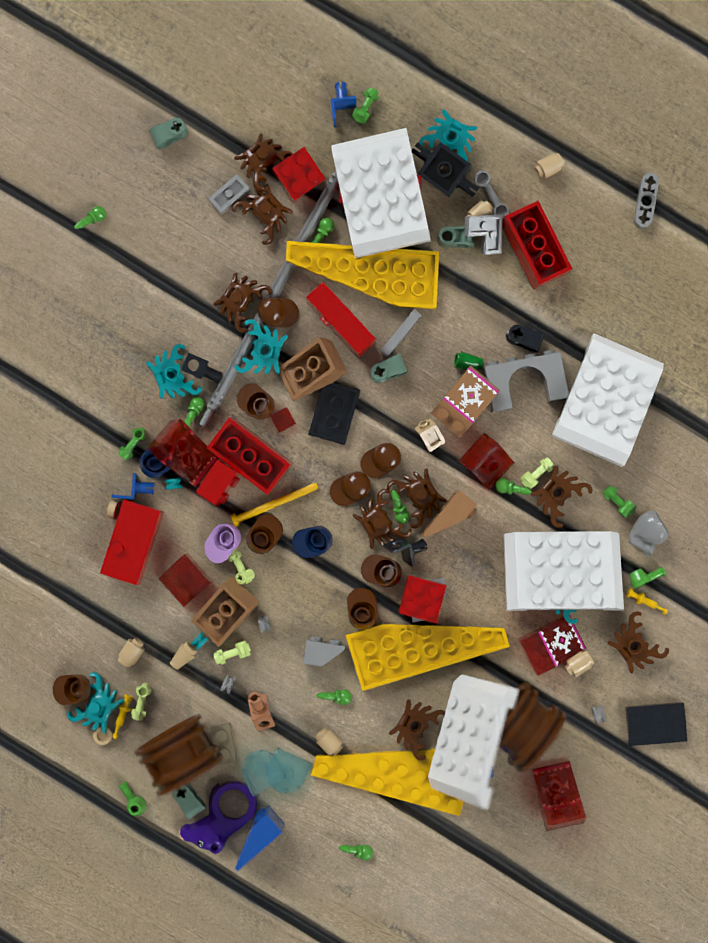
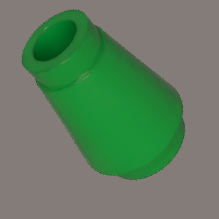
[454,351,483,370]

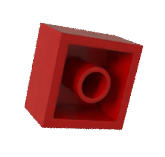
[271,146,326,202]
[196,460,240,505]
[398,575,447,623]

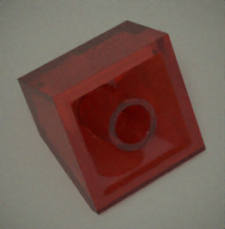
[458,433,515,490]
[159,553,213,607]

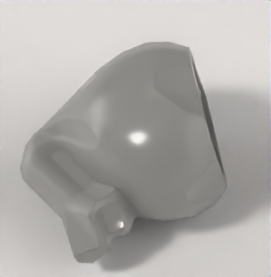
[629,511,669,557]

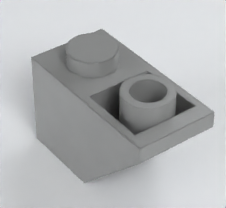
[303,636,345,666]

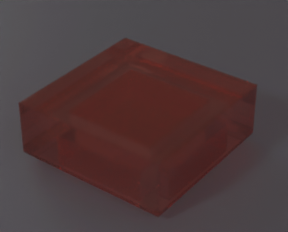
[270,407,296,433]

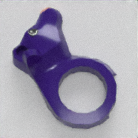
[179,781,257,854]

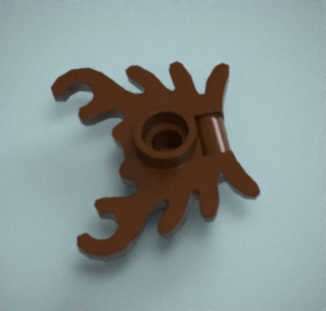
[234,133,293,192]
[232,184,293,245]
[214,273,273,333]
[531,466,593,528]
[387,468,447,529]
[353,489,412,549]
[607,611,669,674]
[389,699,445,760]

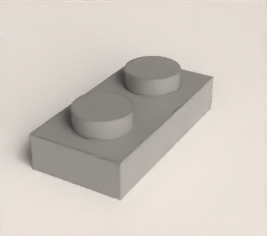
[208,174,250,215]

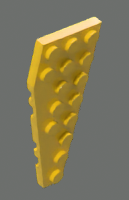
[286,241,439,310]
[346,624,510,691]
[311,748,464,816]

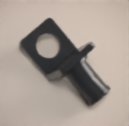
[181,353,223,383]
[383,537,428,567]

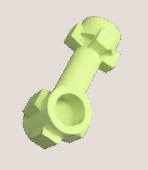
[520,457,555,490]
[228,548,255,585]
[214,640,251,665]
[131,683,152,721]

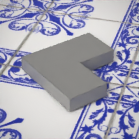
[464,214,503,255]

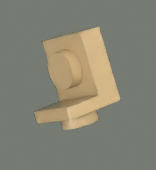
[414,419,446,452]

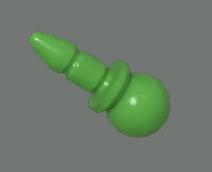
[74,206,106,229]
[312,218,334,243]
[183,397,205,429]
[496,478,532,495]
[392,490,410,524]
[316,690,352,705]
[338,844,373,861]

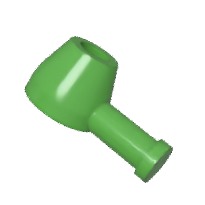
[630,567,666,589]
[118,781,147,816]

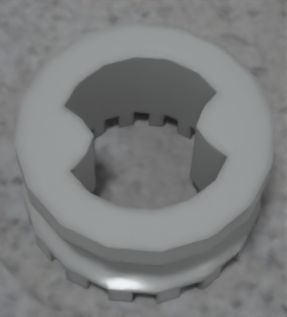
[258,614,271,633]
[220,674,236,694]
[591,705,606,724]

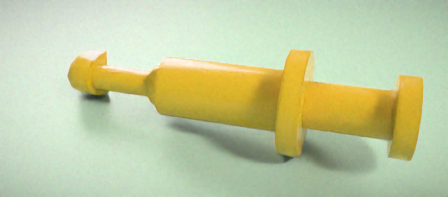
[626,588,668,615]
[112,694,133,740]

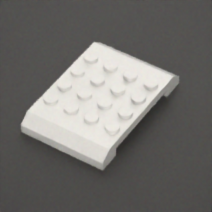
[331,128,431,258]
[551,333,664,467]
[503,531,624,611]
[428,674,519,809]

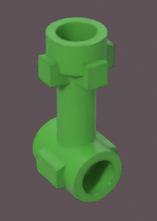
[352,87,379,124]
[118,427,147,460]
[602,485,636,518]

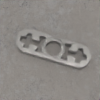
[634,173,659,229]
[380,309,422,358]

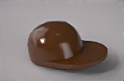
[257,297,299,328]
[237,383,275,420]
[360,443,401,478]
[330,471,371,506]
[246,514,283,554]
[361,554,402,587]
[347,588,377,630]
[53,674,91,705]

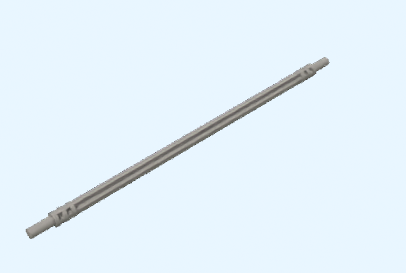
[199,171,339,427]

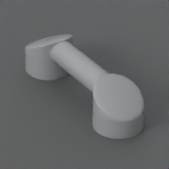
[475,171,510,217]

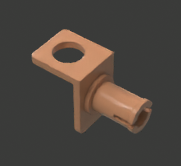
[248,692,275,731]

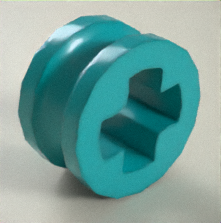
[164,478,182,490]
[191,632,209,651]

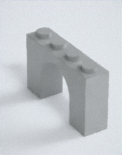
[483,350,569,413]

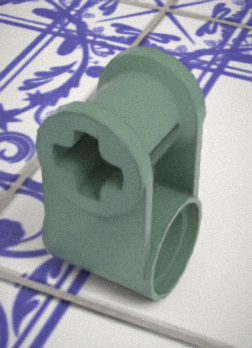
[149,118,188,149]
[437,226,474,248]
[370,354,408,383]
[173,783,206,819]

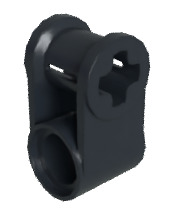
[505,324,545,353]

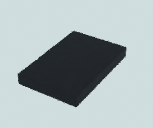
[308,382,360,445]
[625,702,687,746]

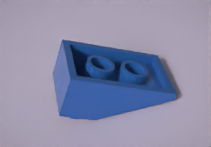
[235,805,284,872]

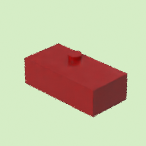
[502,200,573,290]
[306,282,376,359]
[206,417,293,495]
[100,500,164,585]

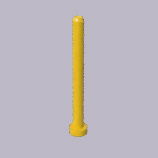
[230,483,318,527]

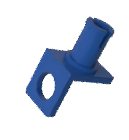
[330,82,357,127]
[111,473,155,499]

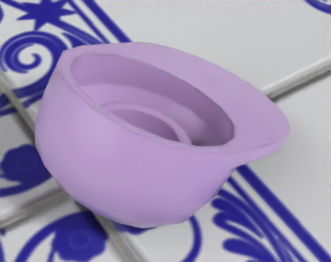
[205,523,241,563]

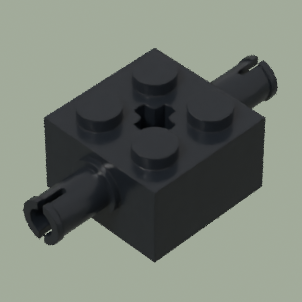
[412,142,480,198]

